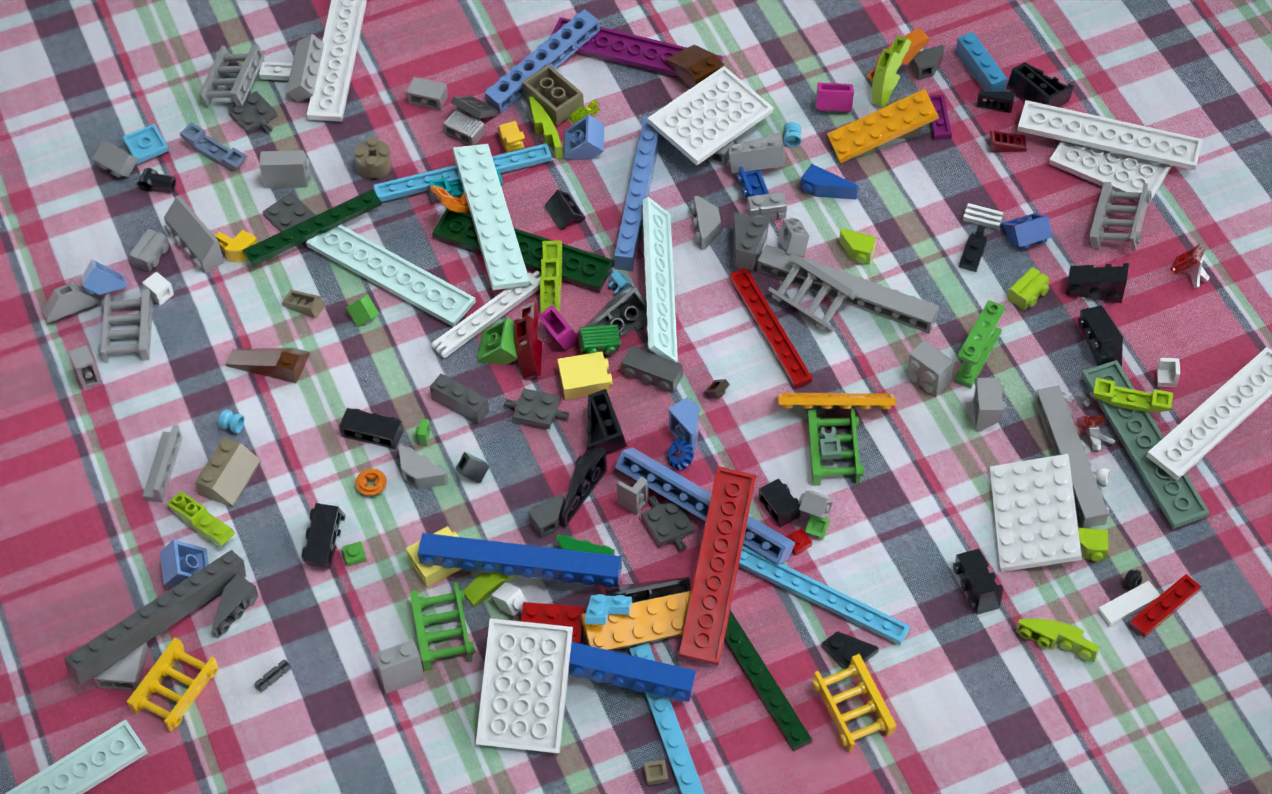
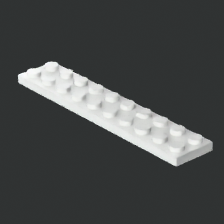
[307,0,367,121]
[1017,100,1203,170]
[1146,347,1272,481]

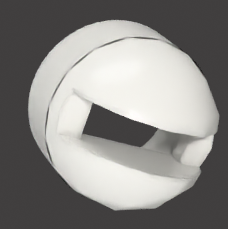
[1095,468,1111,485]

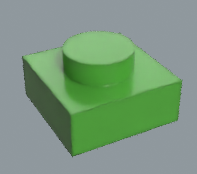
[416,419,430,446]
[805,514,830,539]
[342,541,367,567]

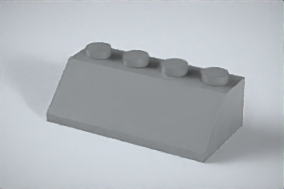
[164,196,224,274]

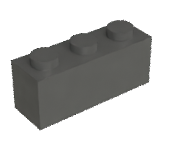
[621,346,683,393]
[430,373,489,425]

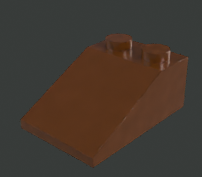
[666,44,724,89]

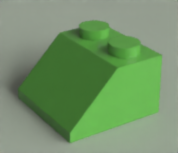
[477,317,517,365]

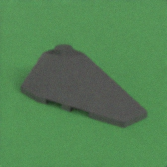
[584,285,647,336]

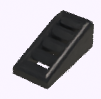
[976,91,1015,113]

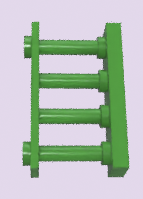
[954,300,1006,389]
[807,408,864,486]
[410,582,475,671]

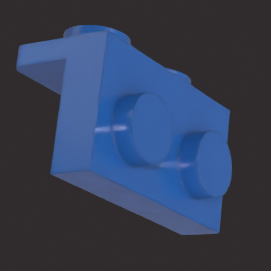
[736,167,769,200]

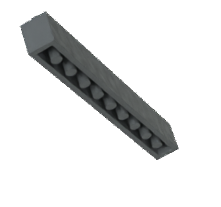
[64,550,246,685]

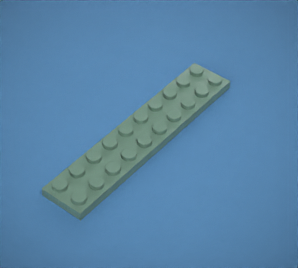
[1082,360,1210,529]

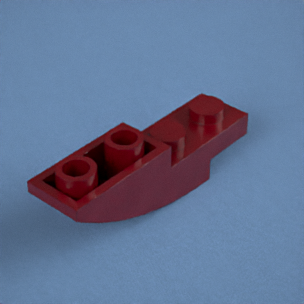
[514,302,542,380]

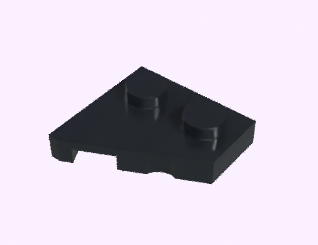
[822,631,879,670]

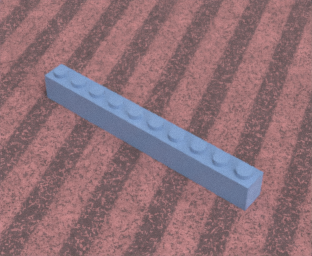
[614,116,661,271]
[615,447,795,564]

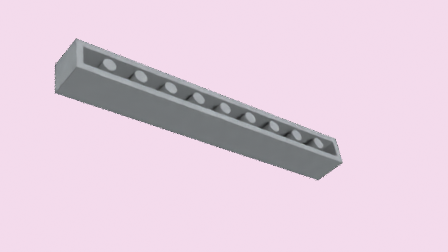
[757,245,939,334]

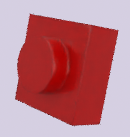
[786,528,812,555]

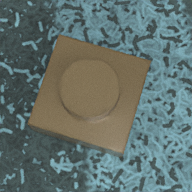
[644,759,668,785]

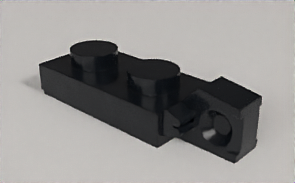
[959,225,987,272]

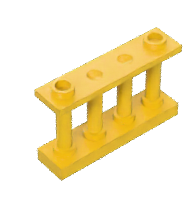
[127,637,218,732]
[812,654,897,752]

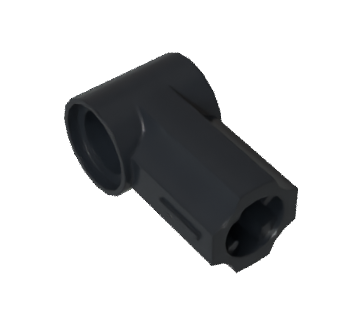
[137,168,176,192]

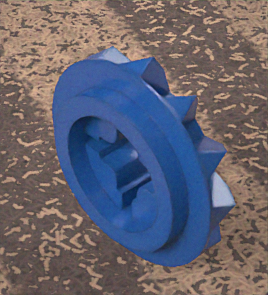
[665,439,694,470]

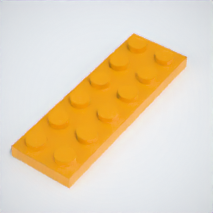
[827,89,939,163]
[778,393,896,409]
[581,591,691,651]

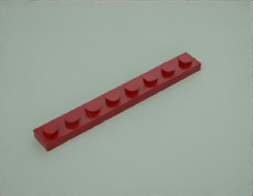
[729,269,812,388]

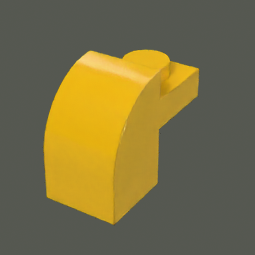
[497,121,525,153]
[215,230,258,262]

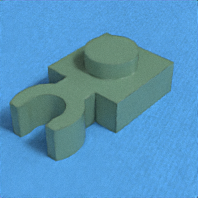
[820,427,842,460]

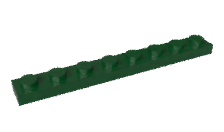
[243,189,382,266]
[724,610,812,752]

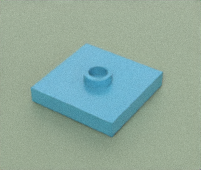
[122,124,169,165]

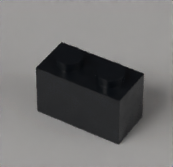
[758,478,800,527]

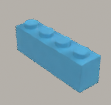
[956,32,1007,92]

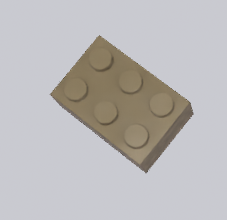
[522,64,584,125]

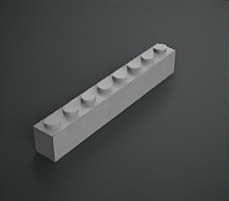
[1035,386,1110,528]

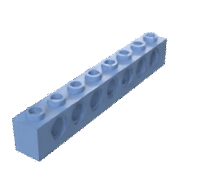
[484,9,600,114]

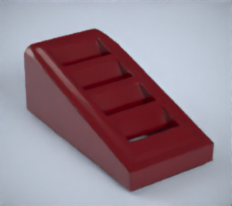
[989,131,1027,152]

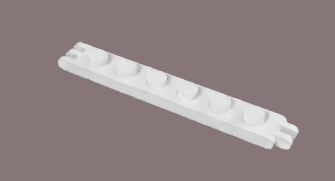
[431,271,542,358]

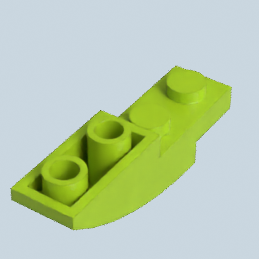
[872,35,912,108]
[166,491,235,547]
[1016,618,1100,662]

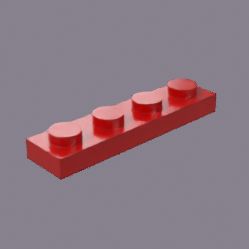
[1129,574,1201,638]

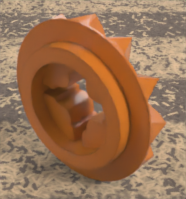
[355,469,387,497]

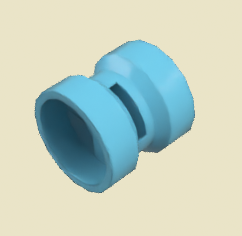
[783,122,801,147]
[218,409,245,433]

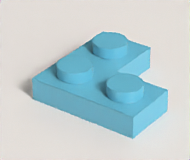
[585,594,632,625]

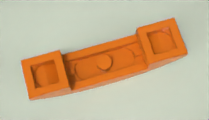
[430,185,470,213]

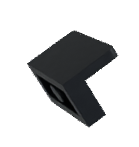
[545,190,586,230]

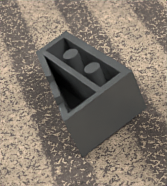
[732,212,769,271]

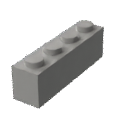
[286,34,324,103]

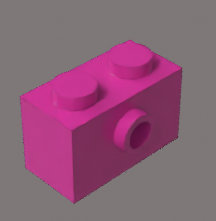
[815,82,854,112]
[538,305,578,350]

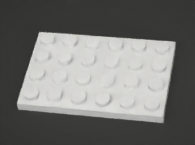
[647,66,774,165]
[1049,141,1173,206]
[990,454,1082,572]
[476,618,573,753]

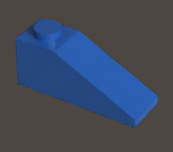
[800,164,859,200]

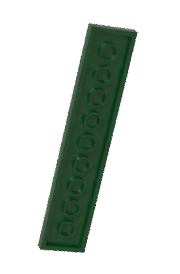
[432,208,615,292]

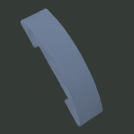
[180,122,247,169]

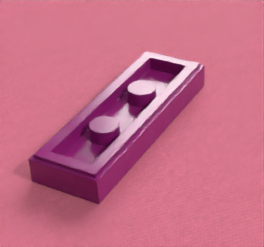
[929,95,952,140]

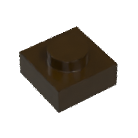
[703,379,730,398]

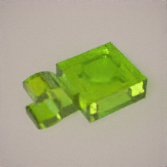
[569,99,600,124]

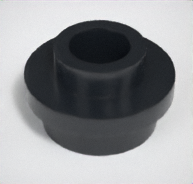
[1124,569,1143,589]

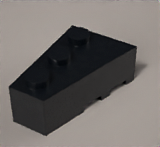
[1008,62,1074,107]
[1078,305,1123,367]

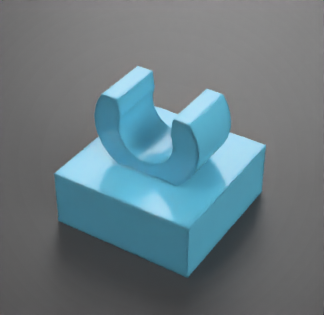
[609,270,633,294]

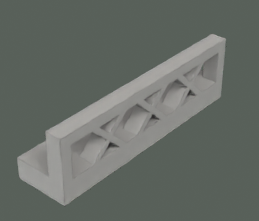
[143,424,183,503]

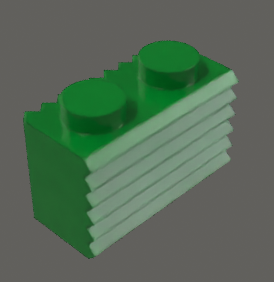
[577,324,621,355]

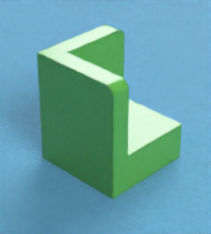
[346,294,379,326]

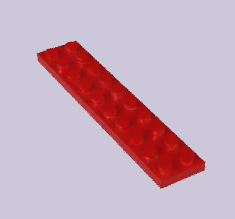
[678,466,756,665]

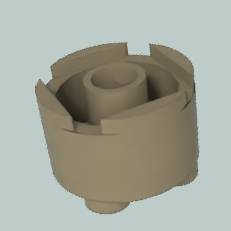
[354,137,392,180]

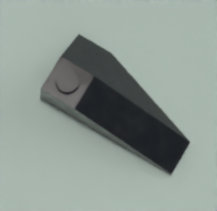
[561,448,607,528]
[605,577,691,603]

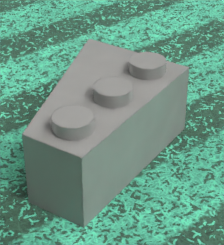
[729,132,786,174]

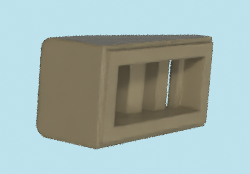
[281,290,325,318]

